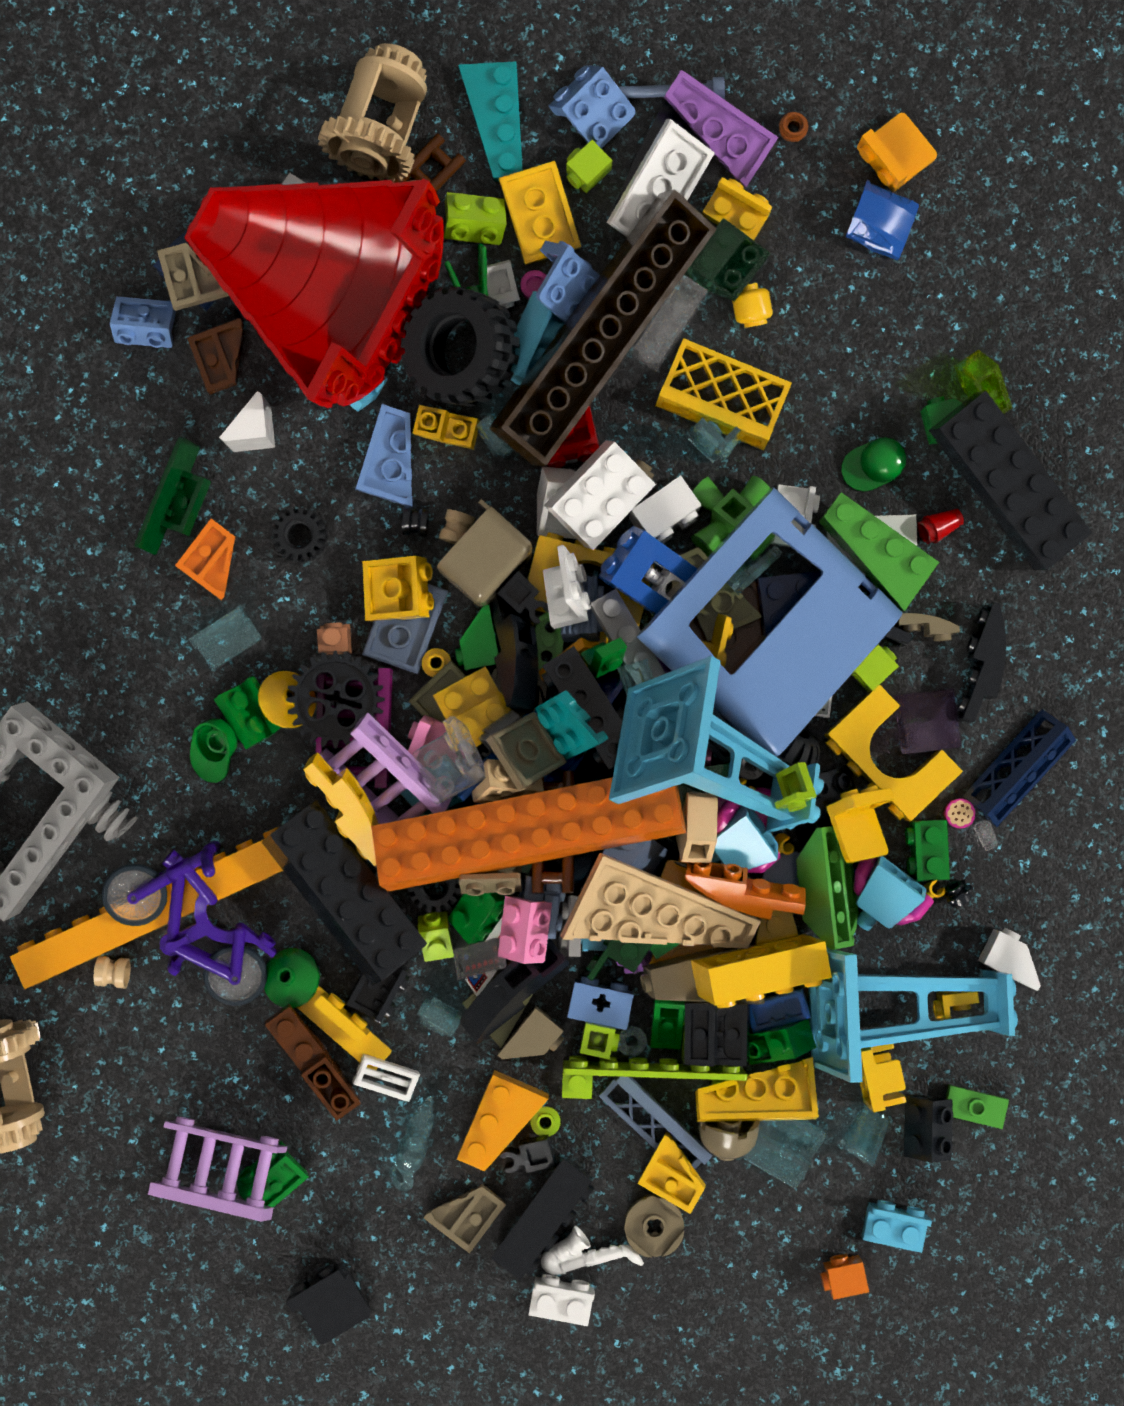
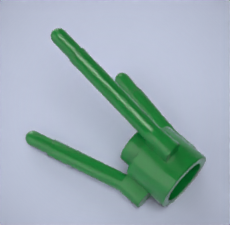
[444,244,488,296]

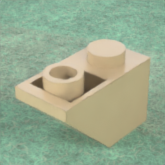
[676,792,718,863]

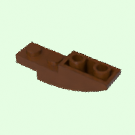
[265,1004,361,1121]

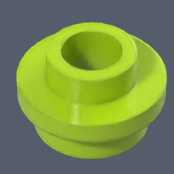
[531,1106,560,1137]

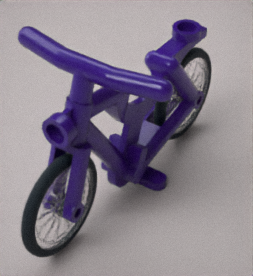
[102,840,277,1006]

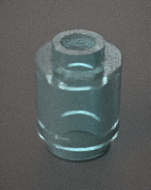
[477,412,515,458]
[416,997,462,1038]

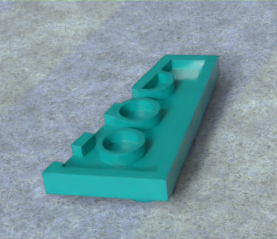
[458,61,523,182]

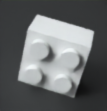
[629,475,701,544]

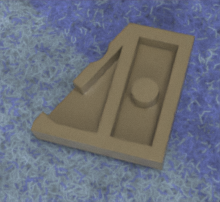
[423,1184,506,1253]

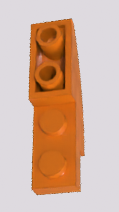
[685,862,806,920]

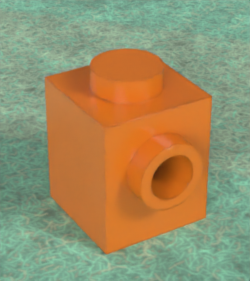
[820,1254,869,1300]

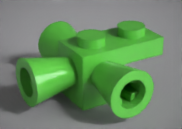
[691,476,775,560]

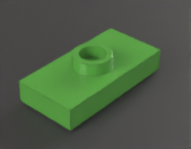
[945,1084,1009,1129]

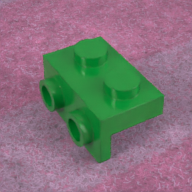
[448,893,512,945]

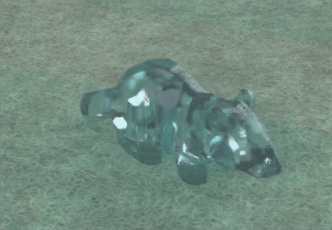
[391,1095,434,1191]

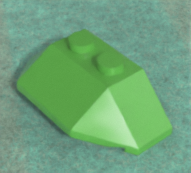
[796,826,859,950]

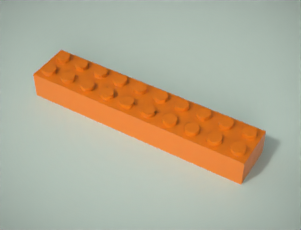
[371,777,686,891]

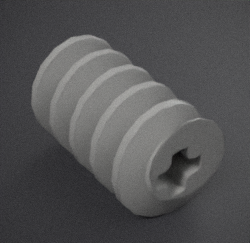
[87,791,138,841]

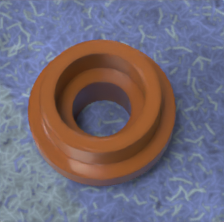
[779,112,808,142]

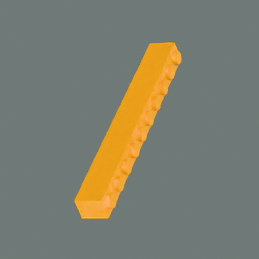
[10,827,283,989]

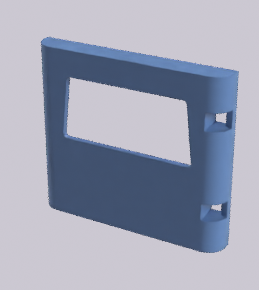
[636,487,903,757]

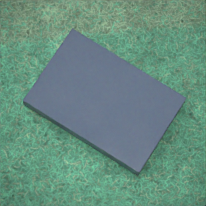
[362,584,448,675]

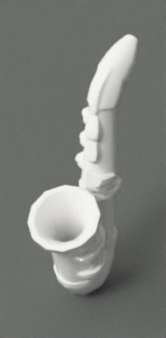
[541,1226,644,1275]

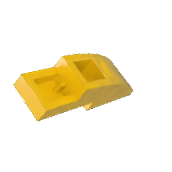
[303,752,379,866]

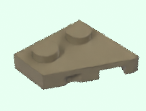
[157,243,229,311]

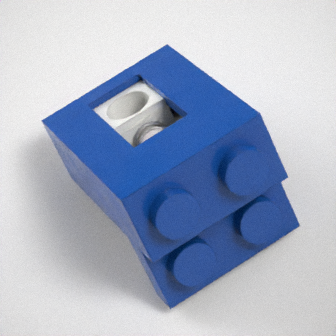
[598,526,697,615]

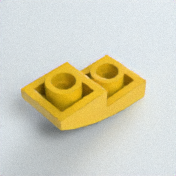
[412,405,481,450]

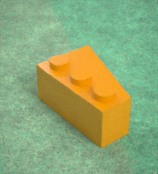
[457,1070,549,1171]

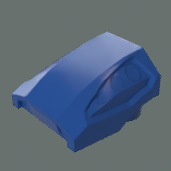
[845,179,919,260]

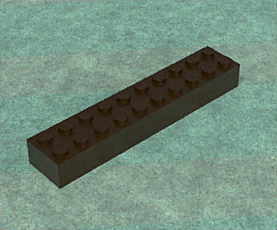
[489,189,717,466]

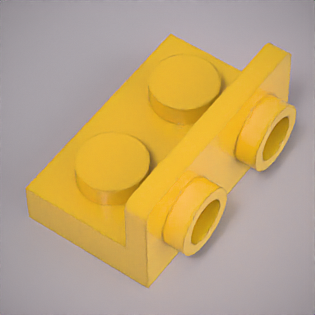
[702,177,772,245]

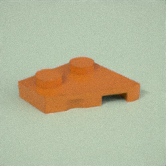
[175,519,235,600]

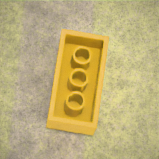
[691,934,832,1008]

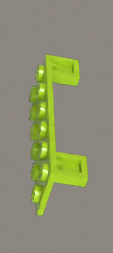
[562,1055,747,1099]

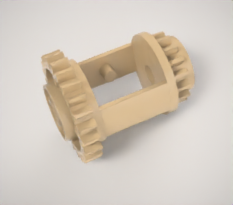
[318,43,427,182]
[0,1019,45,1153]

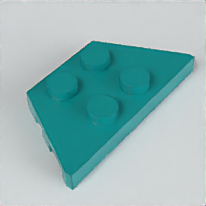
[535,690,609,760]

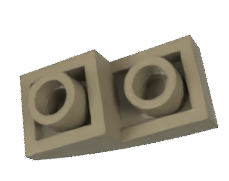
[894,613,960,642]

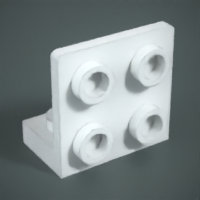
[543,545,591,629]

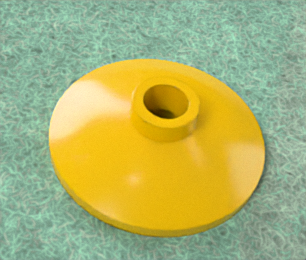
[258,671,316,728]

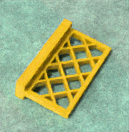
[655,338,792,450]

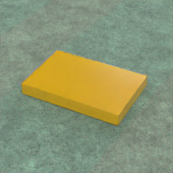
[499,161,581,265]

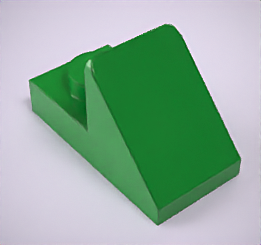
[651,999,685,1049]

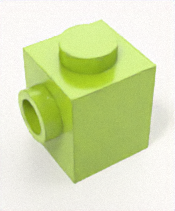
[566,140,613,194]
[851,644,899,692]
[579,1022,620,1060]

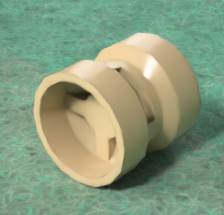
[439,509,475,545]
[93,956,131,989]

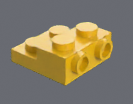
[362,556,434,621]
[432,666,511,750]

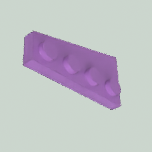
[664,70,778,189]

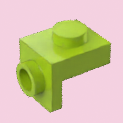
[775,762,817,812]
[418,911,454,962]

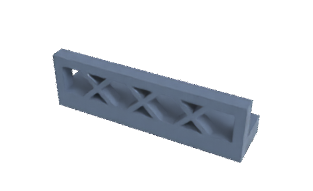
[599,1076,713,1169]

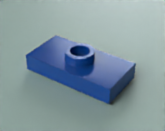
[750,987,811,1033]

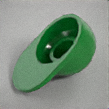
[841,437,907,492]
[190,718,239,783]

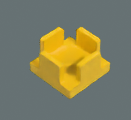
[859,1044,906,1113]

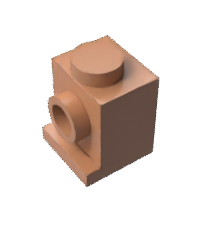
[317,623,352,656]

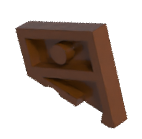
[187,318,244,395]

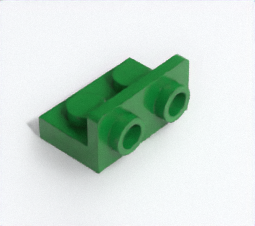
[214,676,282,750]
[905,820,950,882]
[236,1141,309,1207]

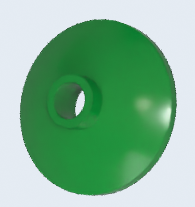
[264,948,320,1008]

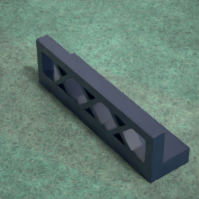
[963,709,1076,827]

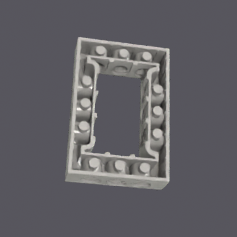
[0,702,120,922]

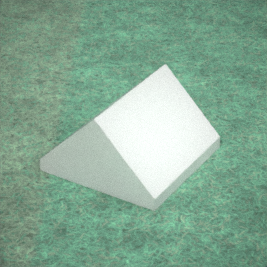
[219,391,275,452]

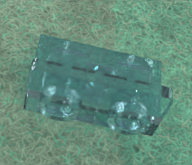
[688,417,741,463]

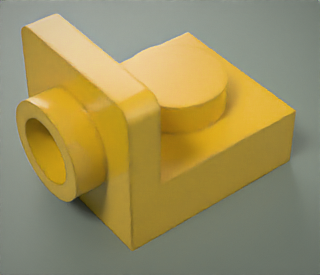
[933,991,979,1020]

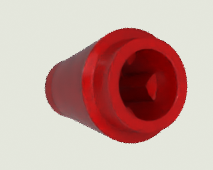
[917,508,964,544]

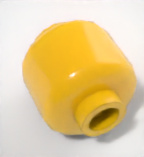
[732,283,773,328]

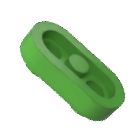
[535,612,564,670]

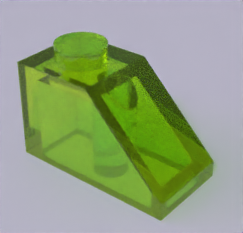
[954,350,1013,414]

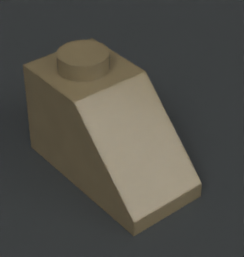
[497,1005,564,1059]

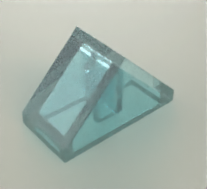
[840,1105,891,1167]

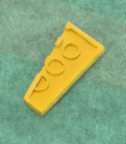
[695,1057,819,1122]

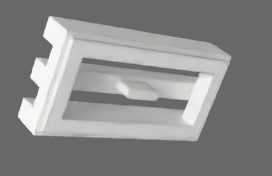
[352,1053,420,1102]

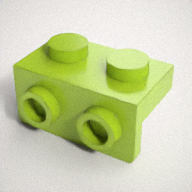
[444,192,507,245]

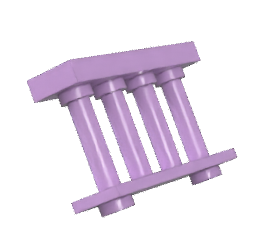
[320,712,454,824]
[148,1116,287,1222]

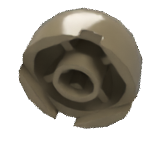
[699,1121,760,1161]

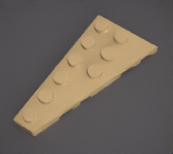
[560,853,761,949]

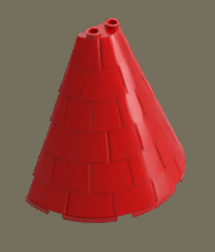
[184,178,444,408]

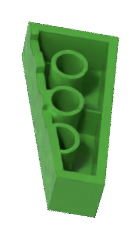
[819,492,939,612]

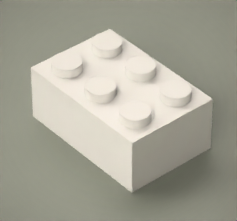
[544,441,656,550]

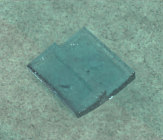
[744,1120,827,1189]

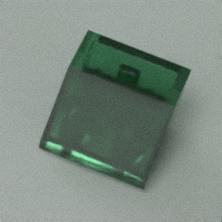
[686,218,771,301]

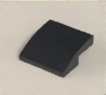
[684,1002,750,1067]

